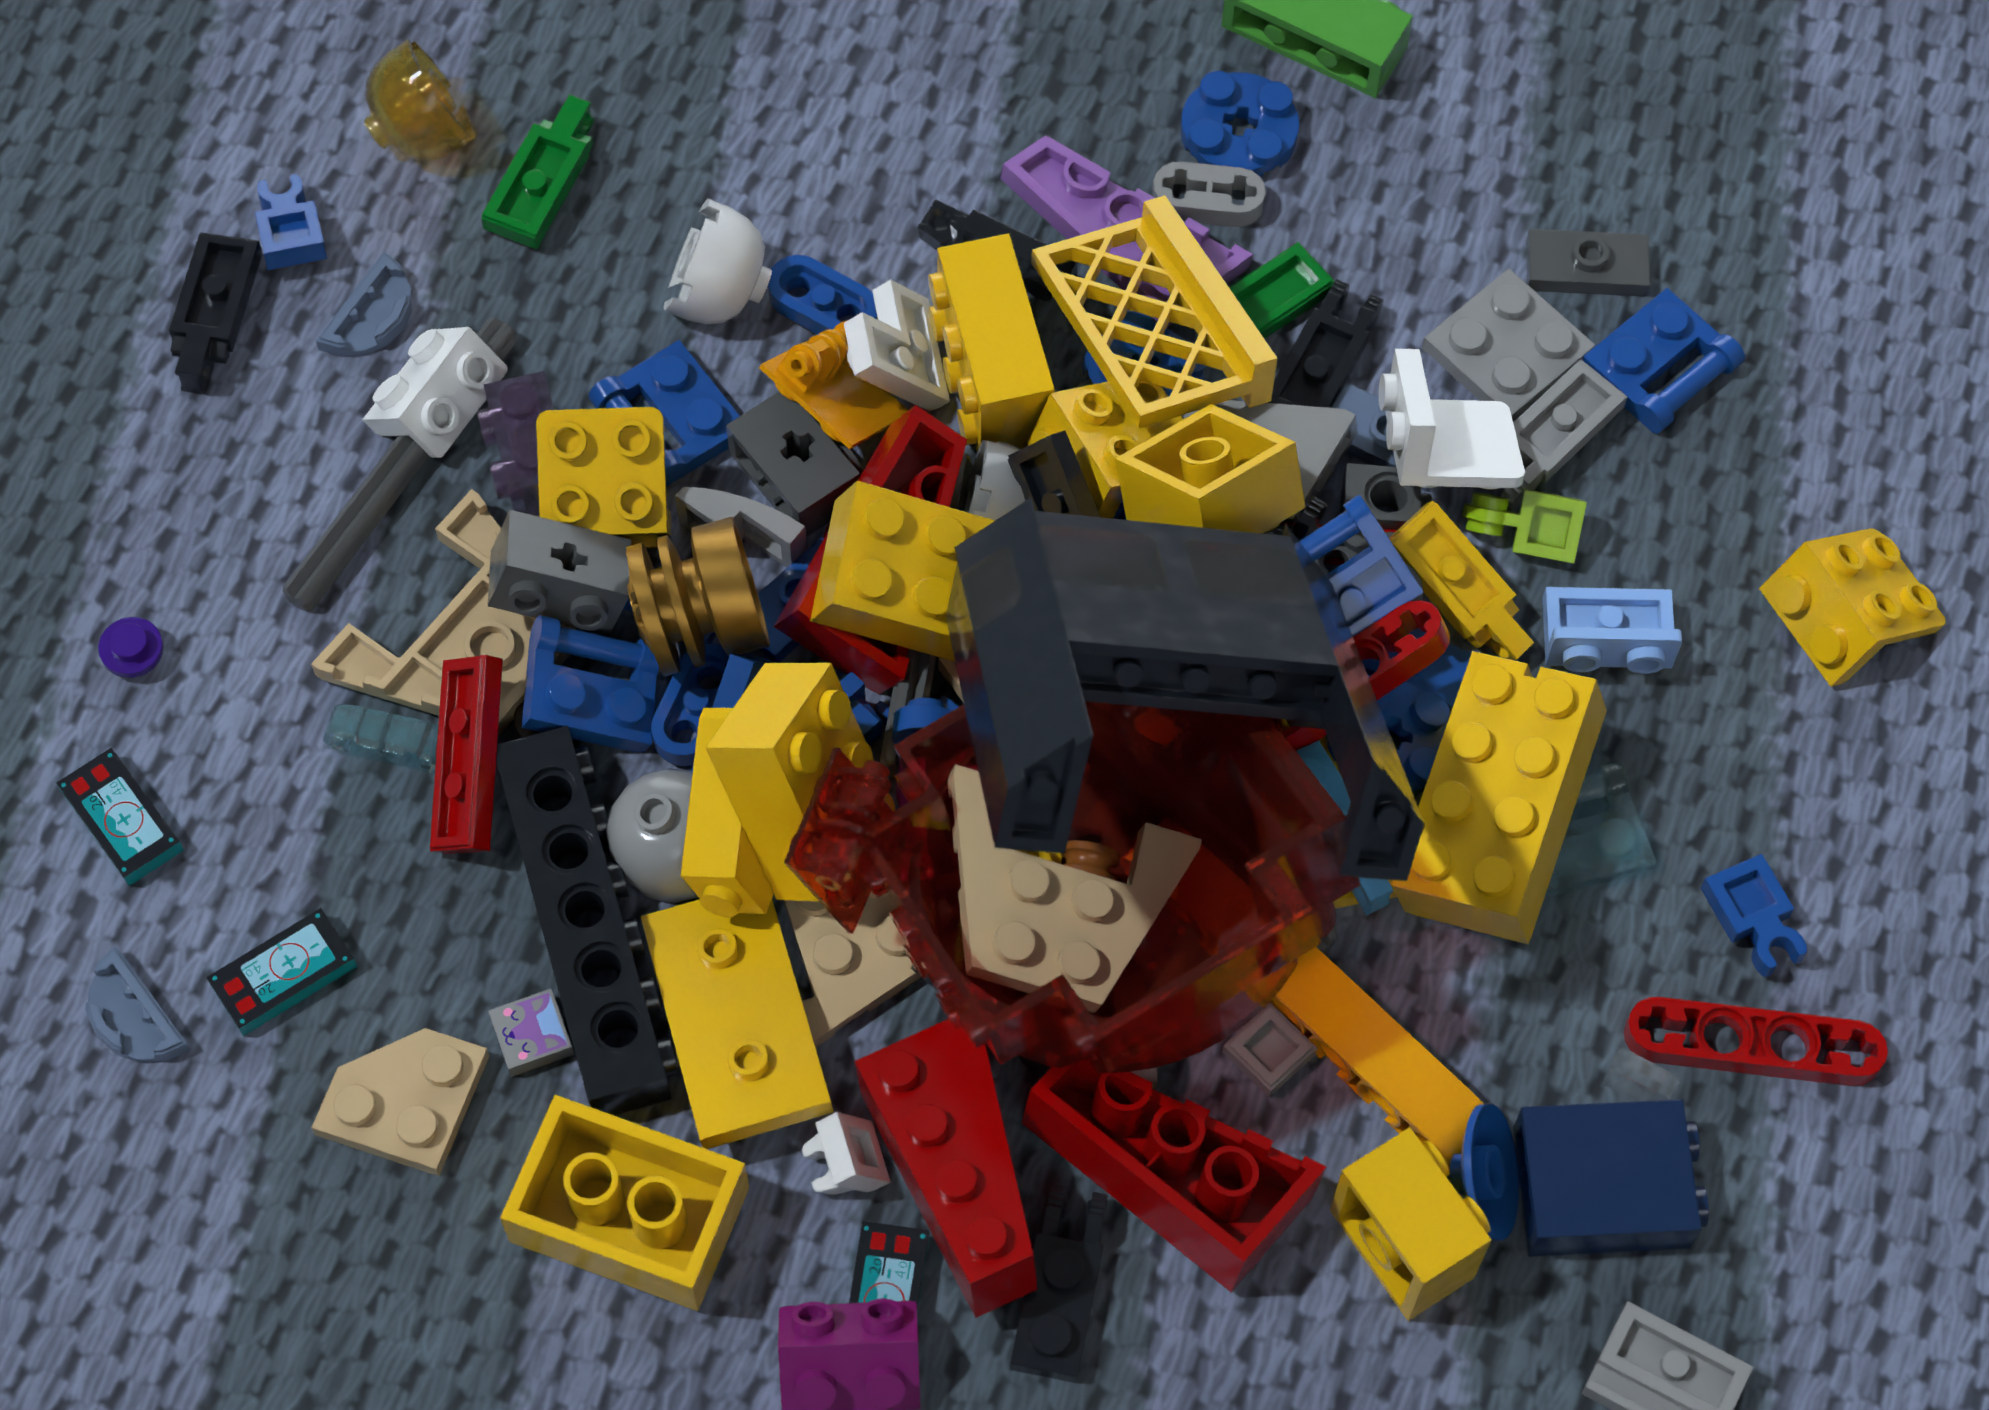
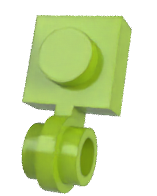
[1462,489,1587,563]

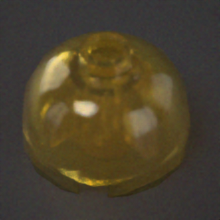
[364,39,477,161]

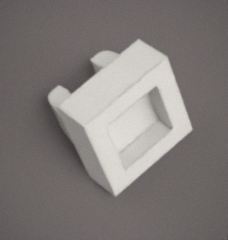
[802,1112,891,1195]

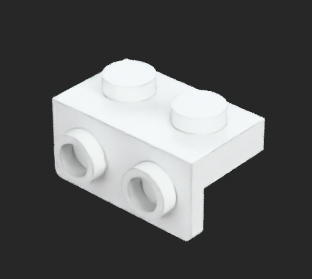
[362,327,507,458]

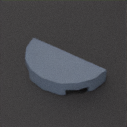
[316,252,412,357]
[85,946,191,1063]

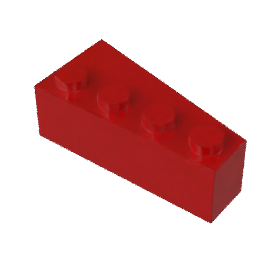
[773,405,967,694]
[854,1006,1038,1318]
[1022,1044,1327,1292]

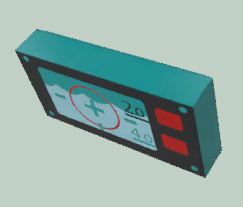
[56,748,184,886]
[206,908,357,1036]
[849,1221,930,1316]

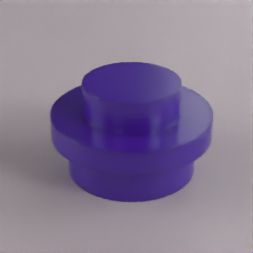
[98,617,164,678]

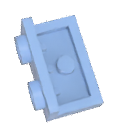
[1542,587,1682,674]

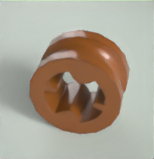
[1060,840,1120,880]

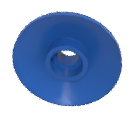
[1450,1103,1519,1241]

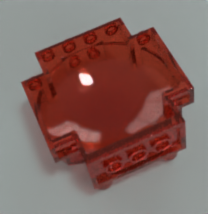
[856,701,1360,1073]

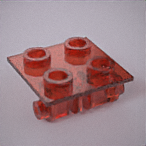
[784,747,901,934]

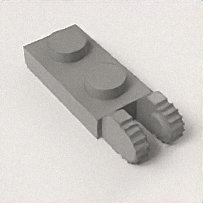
[1501,360,1628,512]

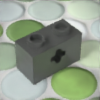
[726,392,863,537]
[488,510,631,636]

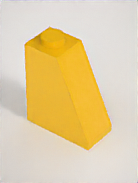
[681,708,774,917]

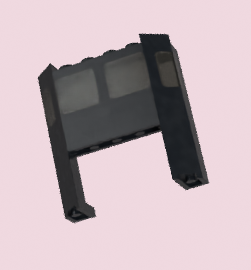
[946,498,1424,881]

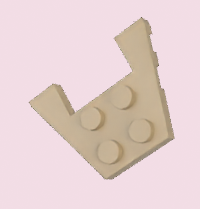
[311,489,577,734]
[948,765,1202,1013]
[783,842,932,1048]

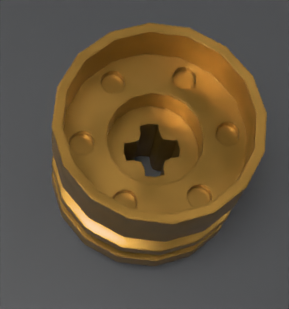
[626,516,770,676]

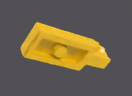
[1389,501,1534,660]

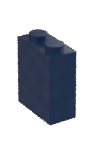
[1513,1099,1709,1257]

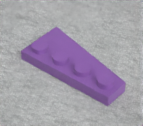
[1000,135,1253,327]

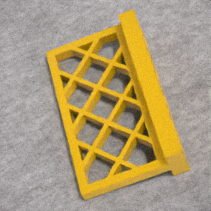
[1031,195,1277,428]

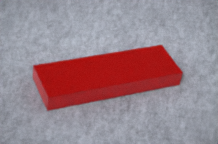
[430,655,503,854]

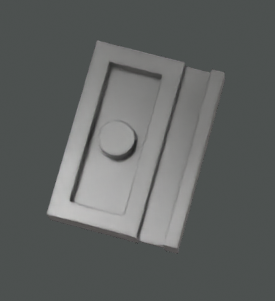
[1581,1301,1753,1410]

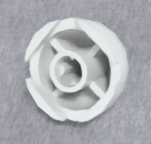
[663,198,772,324]

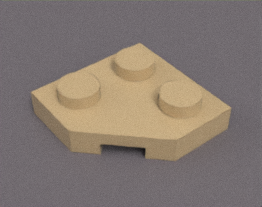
[311,1028,490,1176]

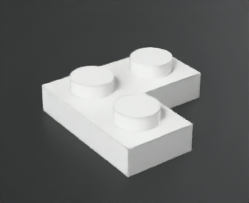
[844,279,950,411]

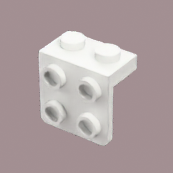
[1379,349,1525,490]

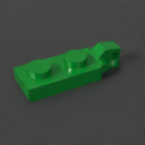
[481,94,594,250]

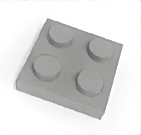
[1422,268,1596,422]

